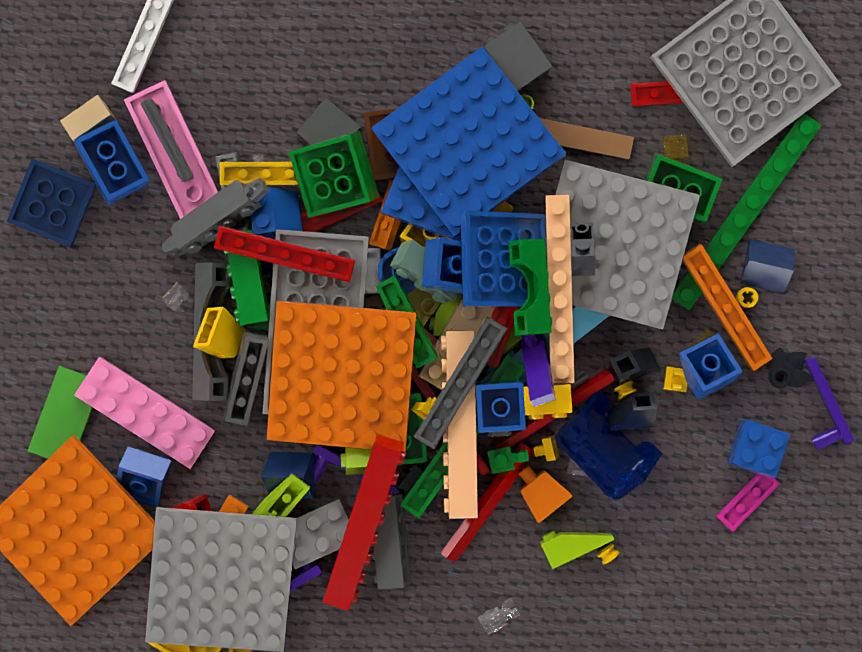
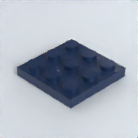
[6,158,97,248]

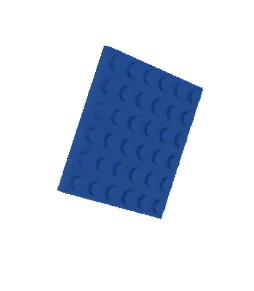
[371,46,566,238]

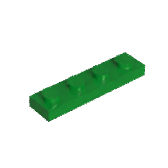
[375,274,439,368]

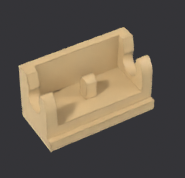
[60,95,116,141]

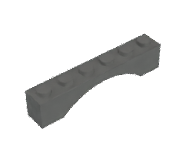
[192,263,230,401]

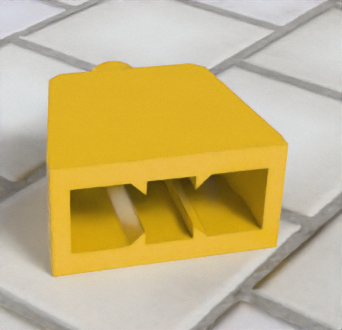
[193,307,244,358]

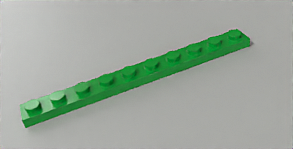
[672,113,822,311]

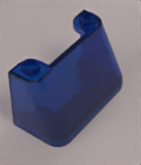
[555,390,663,500]

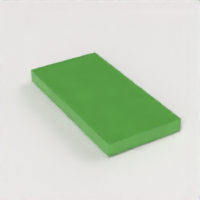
[28,366,93,459]

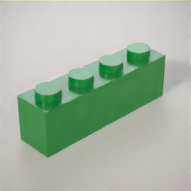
[224,230,270,327]

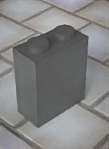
[483,21,552,92]

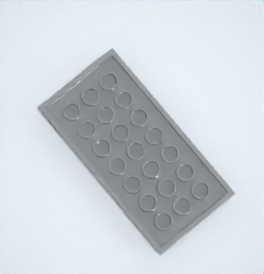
[263,229,369,414]

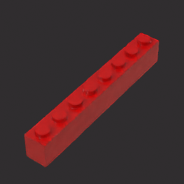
[322,434,406,611]

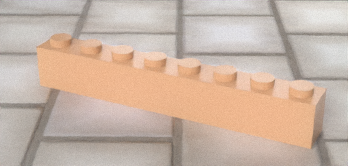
[545,195,574,384]
[441,330,478,519]

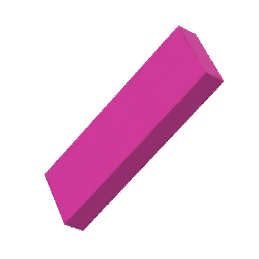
[716,474,780,532]

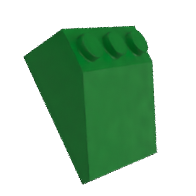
[289,130,379,218]

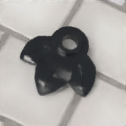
[768,348,811,388]

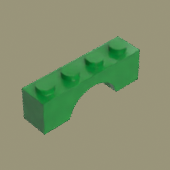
[508,239,552,336]

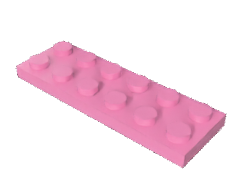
[124,80,219,219]
[74,357,215,469]

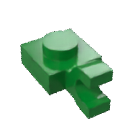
[487,446,529,474]

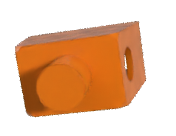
[518,465,572,523]

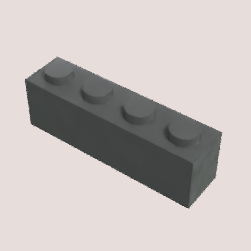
[223,327,269,426]
[372,493,411,589]

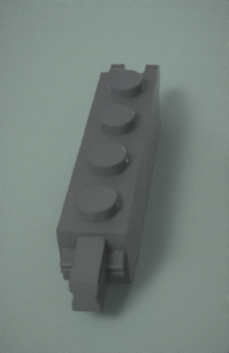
[161,178,269,257]

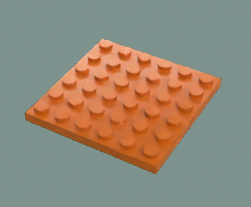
[267,301,417,452]
[0,435,155,626]

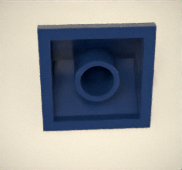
[740,239,794,293]
[261,452,314,499]

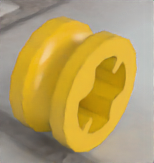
[736,287,758,308]
[614,381,637,400]
[597,543,620,565]

